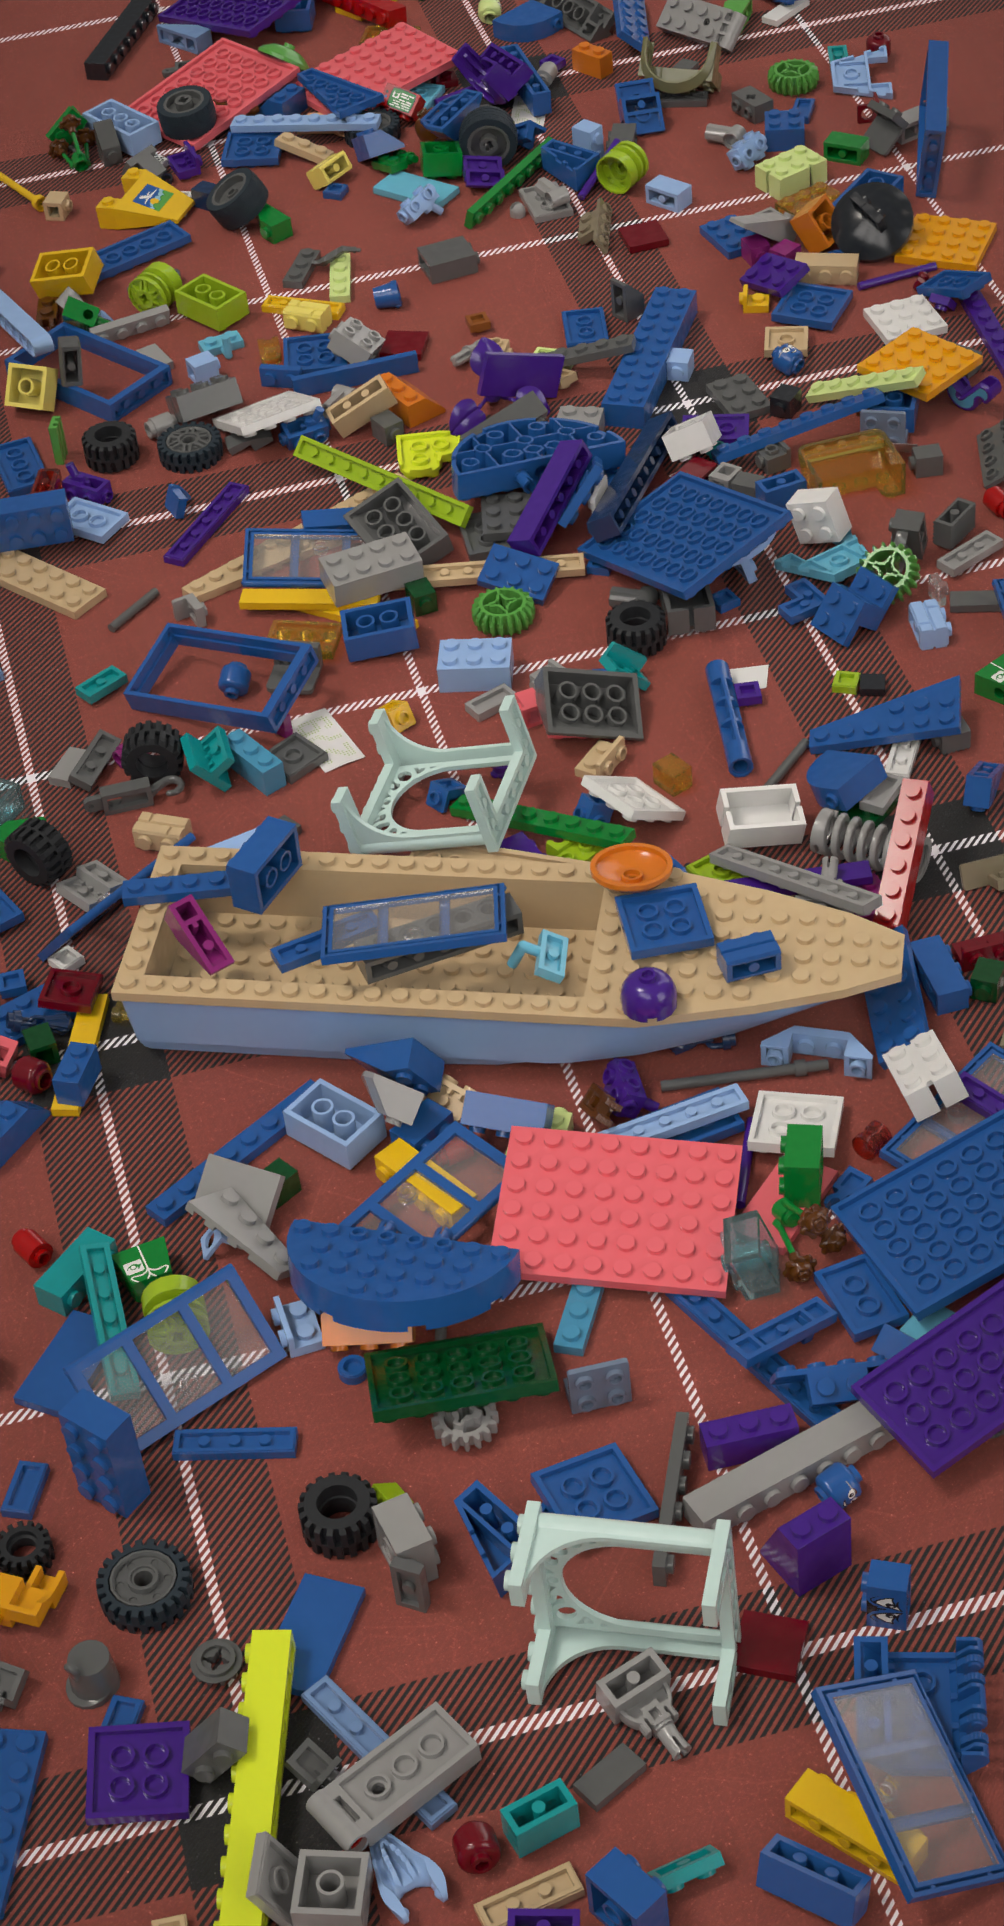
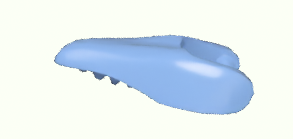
[369,1833,449,1925]

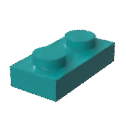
[827,45,848,71]
[75,665,128,704]
[647,1844,725,1894]

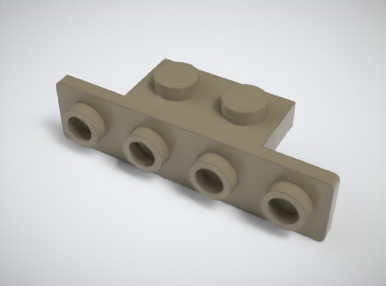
[577,198,613,255]
[959,854,1004,892]

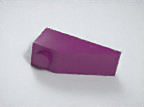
[164,894,235,976]

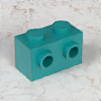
[500,1778,580,1858]

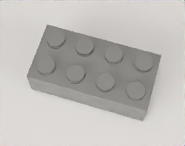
[318,532,424,608]

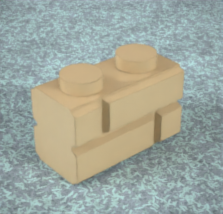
[132,811,193,851]

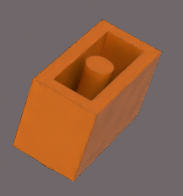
[571,42,613,79]

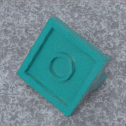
[180,725,235,792]

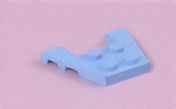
[830,45,893,99]

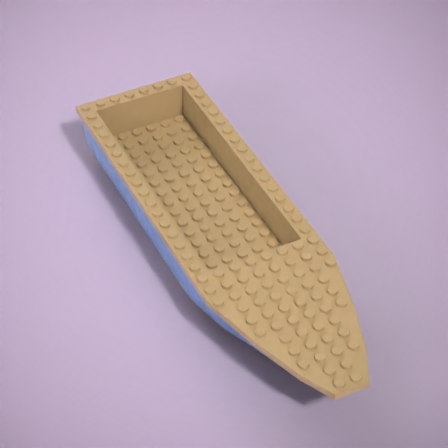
[111,845,905,1065]

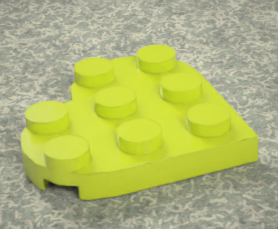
[396,431,460,480]

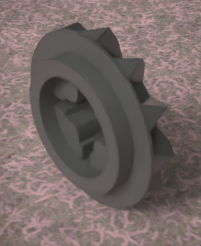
[190,1638,243,1687]

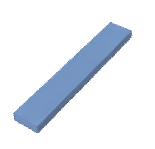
[301,1675,458,1831]

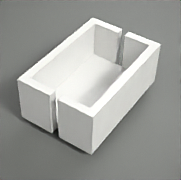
[716,783,807,848]
[882,1029,969,1122]

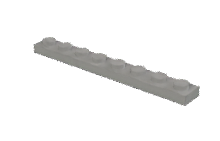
[709,844,883,916]

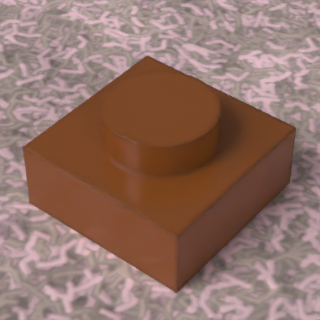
[465,311,491,333]

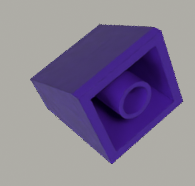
[760,1497,852,1597]

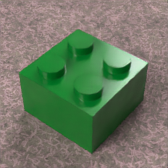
[420,141,462,179]
[778,1124,824,1208]

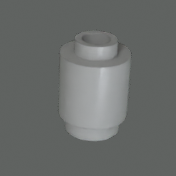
[537,61,558,87]
[144,411,178,439]

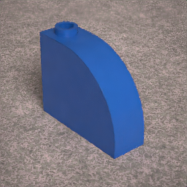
[492,0,563,43]
[806,750,888,811]

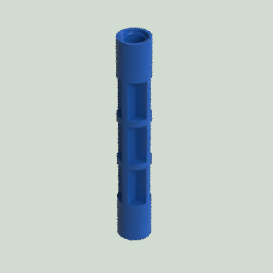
[705,659,754,777]

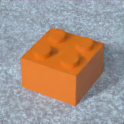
[789,193,835,253]

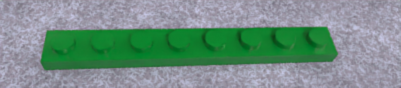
[464,136,553,230]
[449,794,636,848]

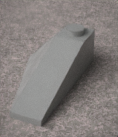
[729,212,797,242]
[361,1070,424,1128]

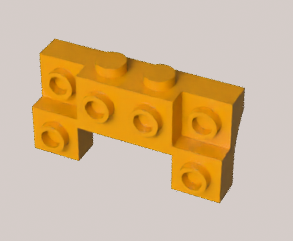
[0,1565,68,1628]

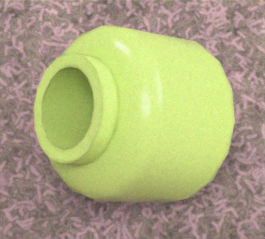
[478,0,502,24]

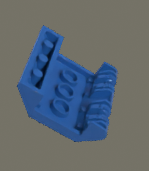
[853,1636,990,1778]

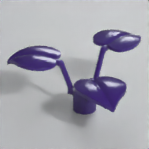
[449,337,550,435]

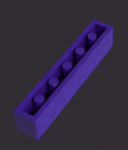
[507,439,593,557]

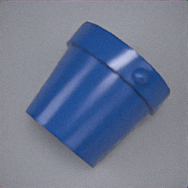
[373,280,402,309]

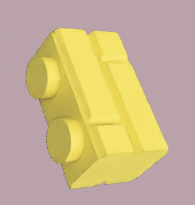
[306,151,352,190]
[283,299,332,334]

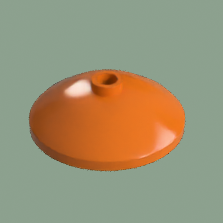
[590,843,673,893]

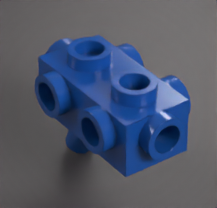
[278,406,331,451]

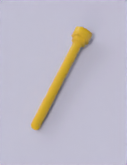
[0,172,46,212]

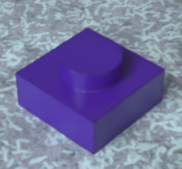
[539,54,566,71]
[929,293,957,313]
[734,681,762,706]

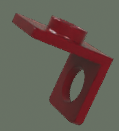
[857,92,882,124]

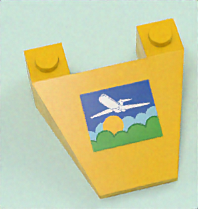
[95,167,195,230]

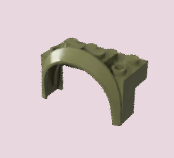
[638,36,722,95]

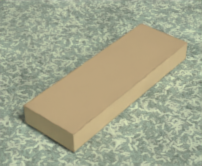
[473,1861,585,1926]

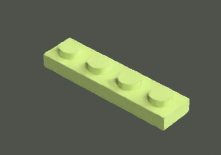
[329,253,351,303]

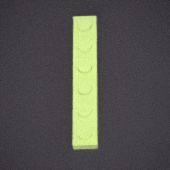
[805,366,926,403]

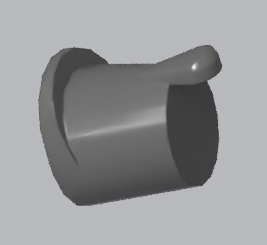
[64,1640,121,1710]

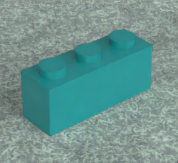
[33,1227,118,1317]

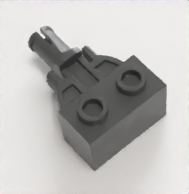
[888,509,928,574]

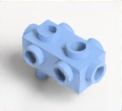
[726,130,768,171]
[396,183,444,226]

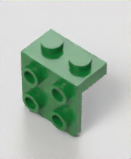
[46,106,88,145]

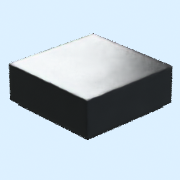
[860,674,886,696]

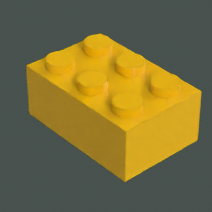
[30,247,104,299]

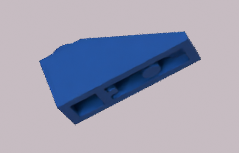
[963,761,1004,812]

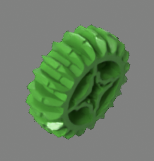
[767,58,819,97]
[856,541,921,605]
[471,585,536,637]

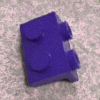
[167,141,203,180]

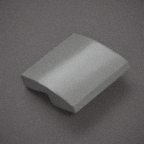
[56,860,127,912]

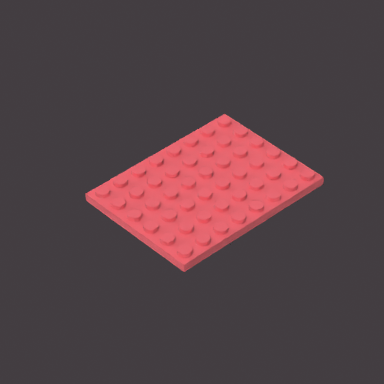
[283,22,458,115]
[128,37,300,151]
[491,1126,743,1299]

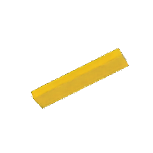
[261,295,346,320]

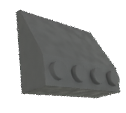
[343,477,454,565]
[534,666,644,741]

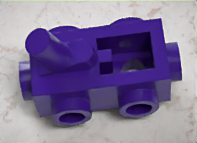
[62,462,113,505]
[603,1057,660,1119]

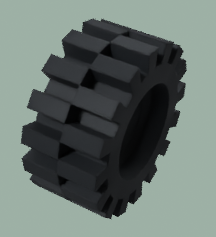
[0,1520,55,1582]

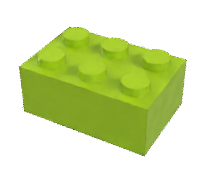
[174,273,249,332]

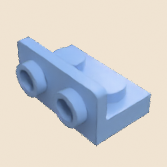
[270,1295,326,1358]

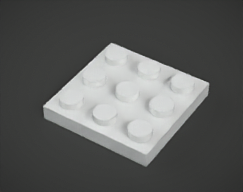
[863,294,948,345]
[581,775,686,823]
[747,1090,844,1158]

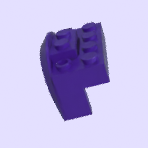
[452,42,534,105]

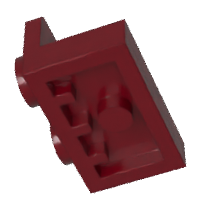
[951,931,1004,973]

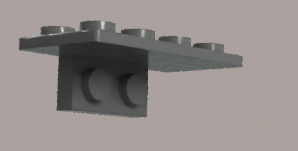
[977,419,1004,490]

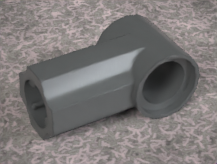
[609,586,659,607]

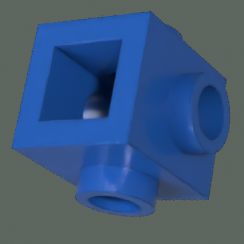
[573,793,614,823]

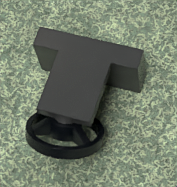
[122,144,174,185]

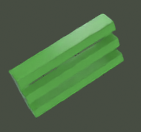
[48,416,68,465]

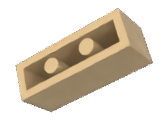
[795,252,859,285]
[325,374,398,439]

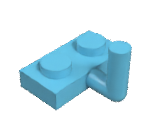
[198,330,245,359]
[507,929,569,984]

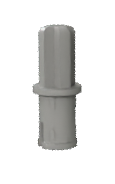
[450,339,480,367]

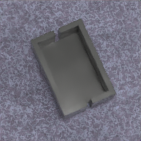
[165,374,243,423]
[657,584,716,636]

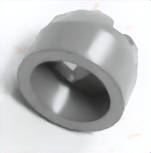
[510,201,526,219]

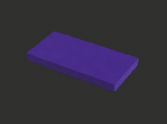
[477,352,565,398]

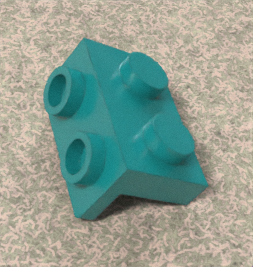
[599,642,651,691]

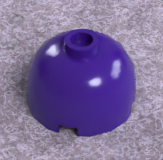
[620,967,677,1023]

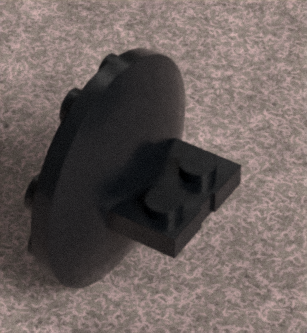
[831,182,914,263]

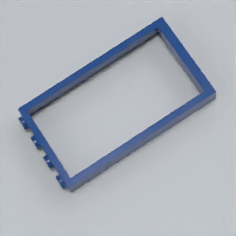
[916,40,949,198]
[4,322,173,421]
[123,623,319,733]

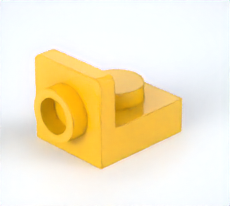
[739,284,770,313]
[374,700,416,733]

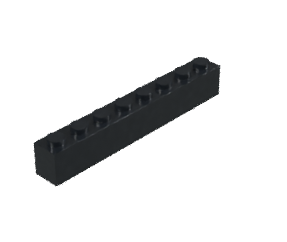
[84,0,159,81]

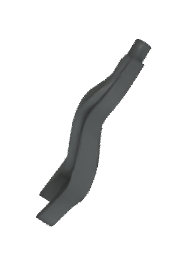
[311,246,361,267]

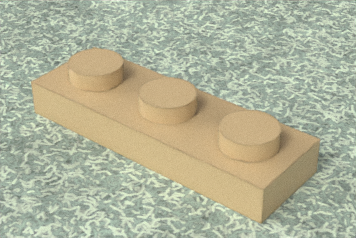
[274,132,334,164]

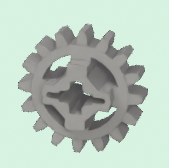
[431,1402,499,1452]

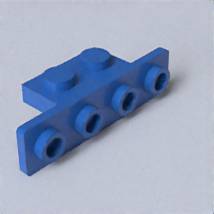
[769,1355,889,1408]

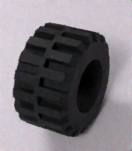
[81,420,140,473]
[605,600,667,658]
[121,720,184,786]
[4,818,73,887]
[298,1472,378,1560]

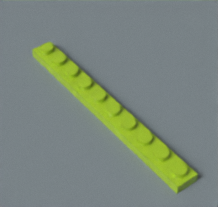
[293,435,474,528]

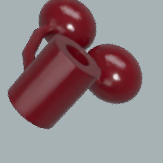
[913,271,929,291]

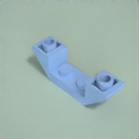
[760,1025,873,1079]

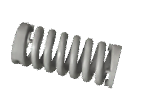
[810,807,932,883]

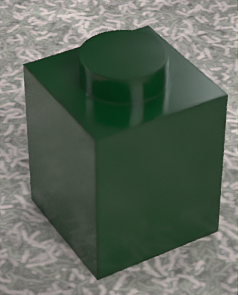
[404,577,438,617]
[970,957,1004,1004]
[22,1022,61,1065]
[263,1157,302,1210]

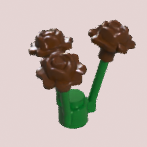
[48,114,96,172]
[771,1197,847,1282]

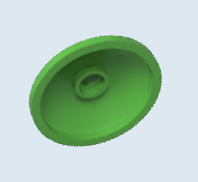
[257,42,309,72]

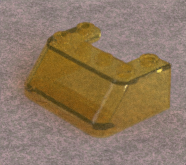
[798,429,906,498]

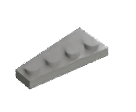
[185,1187,290,1281]

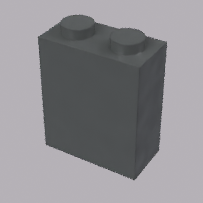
[417,236,480,285]

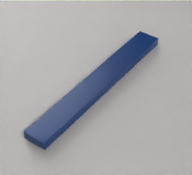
[665,1293,841,1427]

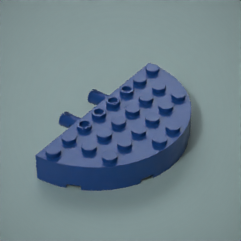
[451,417,626,501]
[287,1219,521,1332]

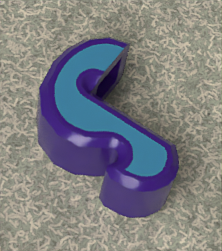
[946,375,1002,411]

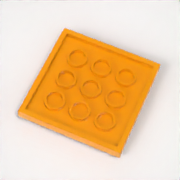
[894,213,997,271]
[857,327,983,402]

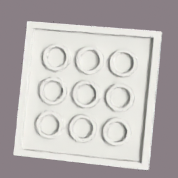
[212,391,322,438]

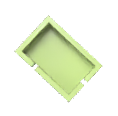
[755,145,827,202]

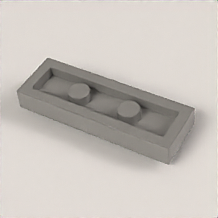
[937,530,1004,577]

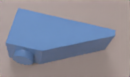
[156,24,213,55]

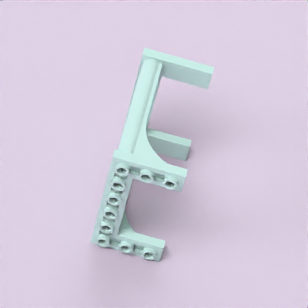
[331,695,537,855]
[504,1500,741,1726]

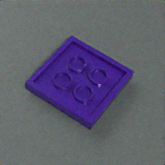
[85,1720,191,1826]

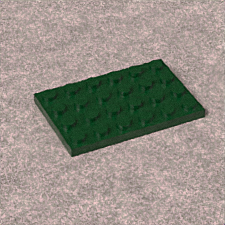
[363,1322,560,1423]

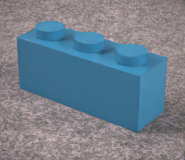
[227,728,287,796]

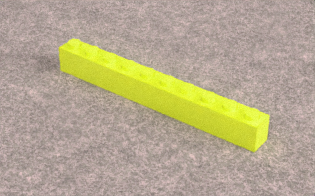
[213,1630,296,1926]

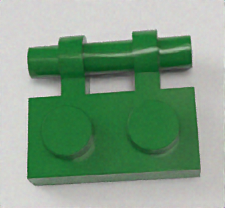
[371,149,419,174]

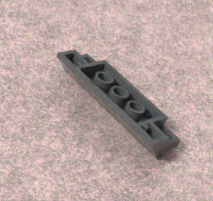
[535,0,615,43]

